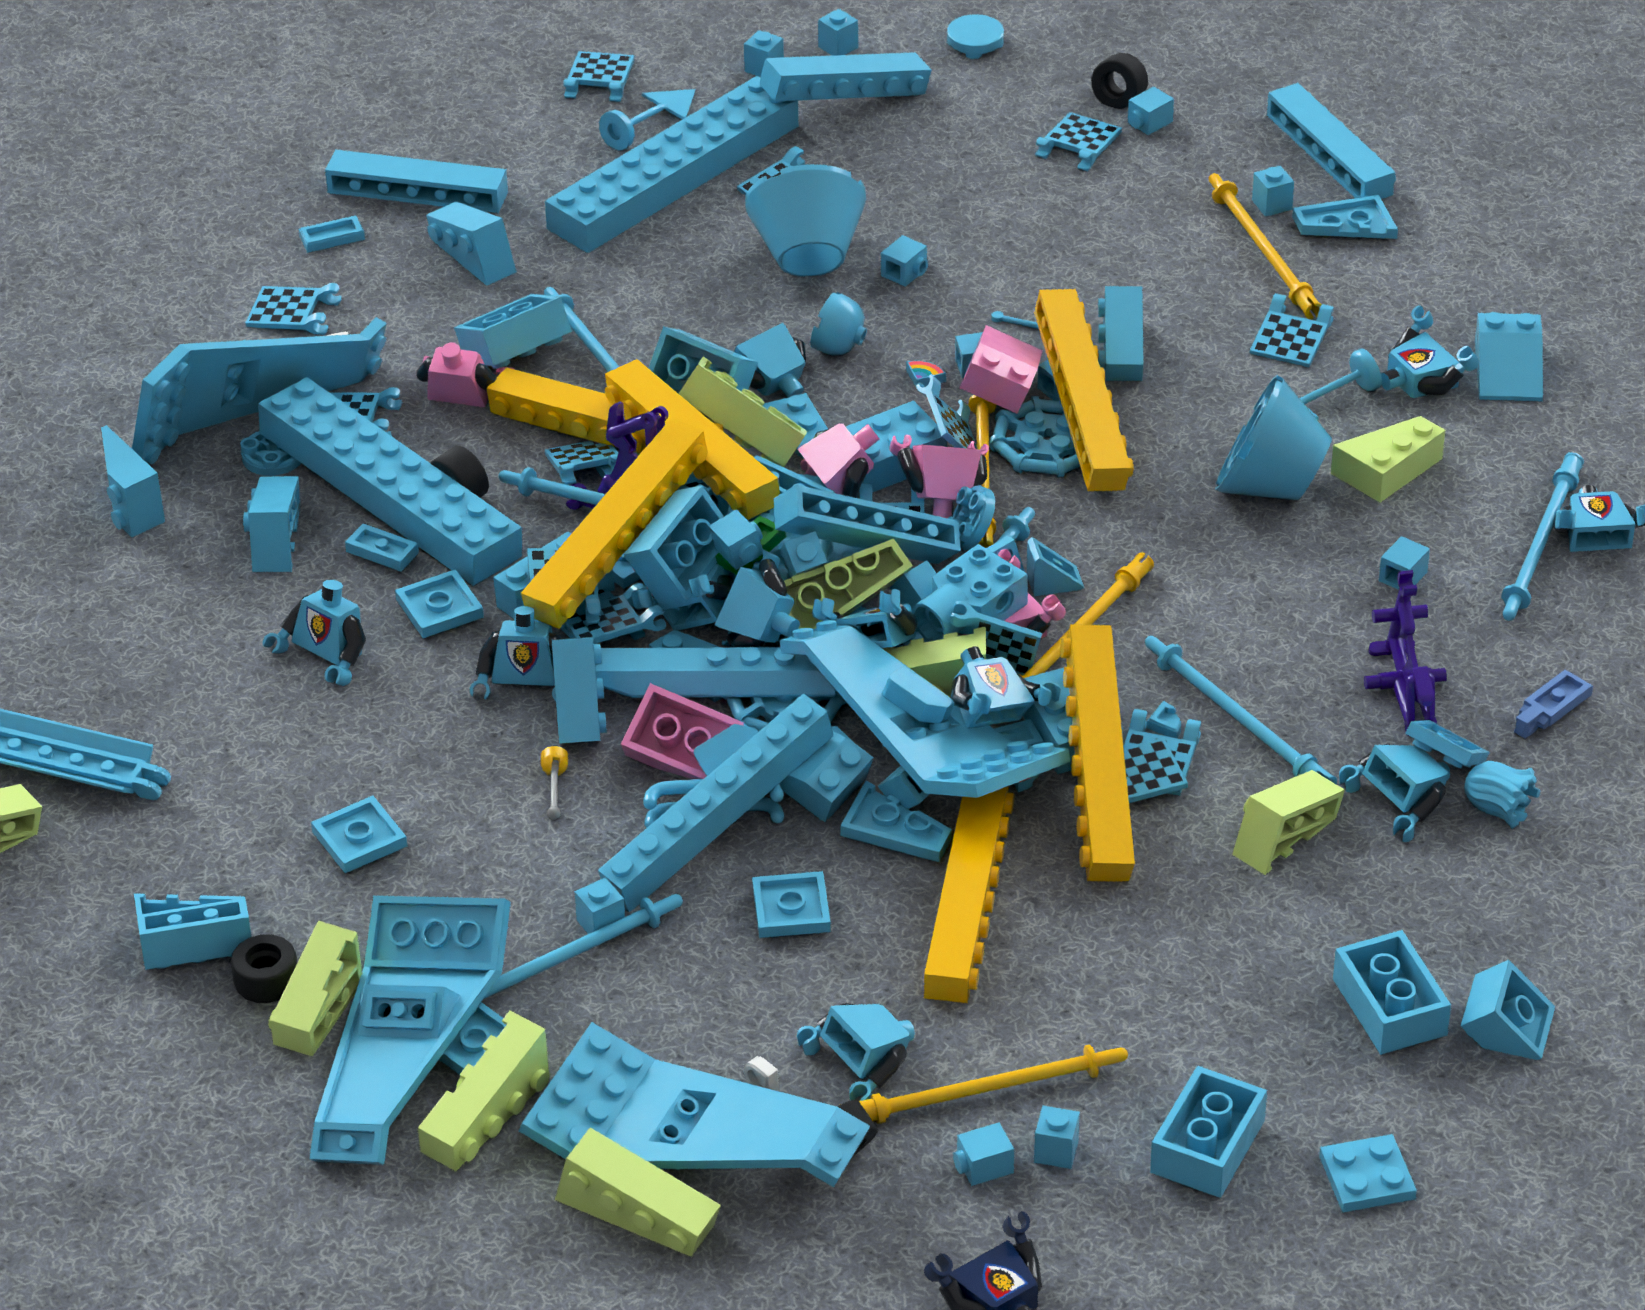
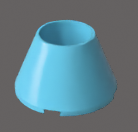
[745,164,866,276]
[1215,375,1332,500]

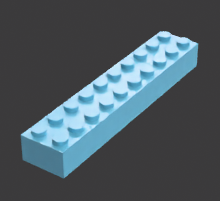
[545,76,799,253]
[258,377,522,586]

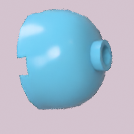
[810,292,867,356]

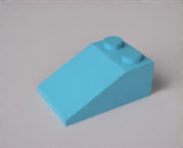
[1475,312,1543,401]
[101,425,165,537]
[779,731,874,822]

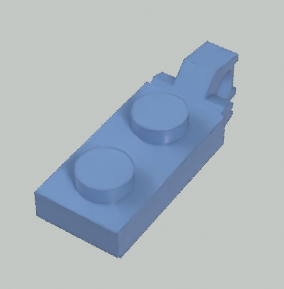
[1514,670,1593,739]

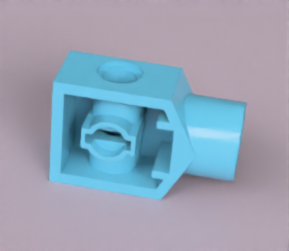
[912,544,1028,641]

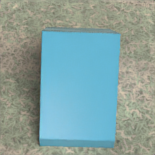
[1027,537,1084,596]

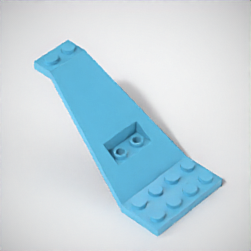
[132,317,387,465]
[780,620,1070,798]
[519,1022,870,1187]

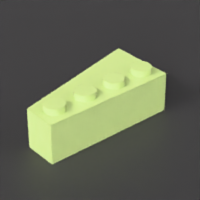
[679,356,807,467]
[784,539,913,629]
[883,627,986,698]
[418,1011,550,1171]
[555,1128,721,1257]

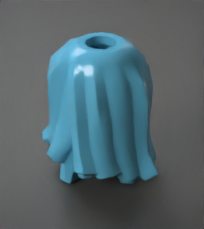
[1464,761,1541,829]

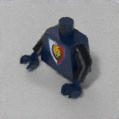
[924,1211,1042,1310]

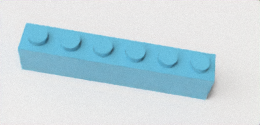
[759,52,932,101]
[1267,83,1396,199]
[325,149,508,213]
[774,485,961,564]

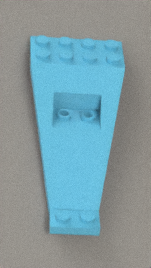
[309,896,511,1165]

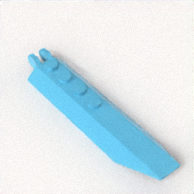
[595,647,835,698]
[0,709,171,800]

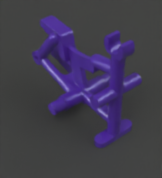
[566,401,669,510]
[1364,570,1447,736]

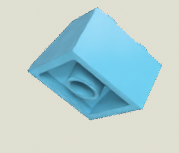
[1461,960,1555,1060]

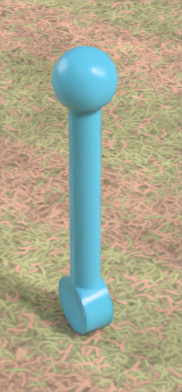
[991,311,1039,329]

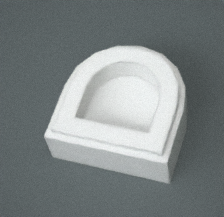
[744,1056,779,1091]

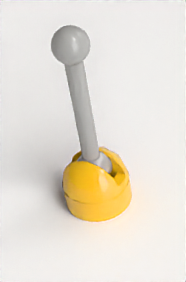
[541,746,568,820]

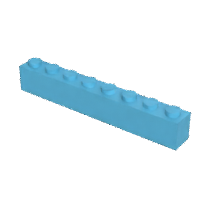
[598,693,833,912]

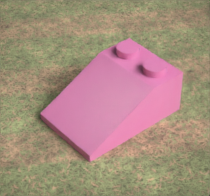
[960,325,1043,414]
[621,683,745,779]

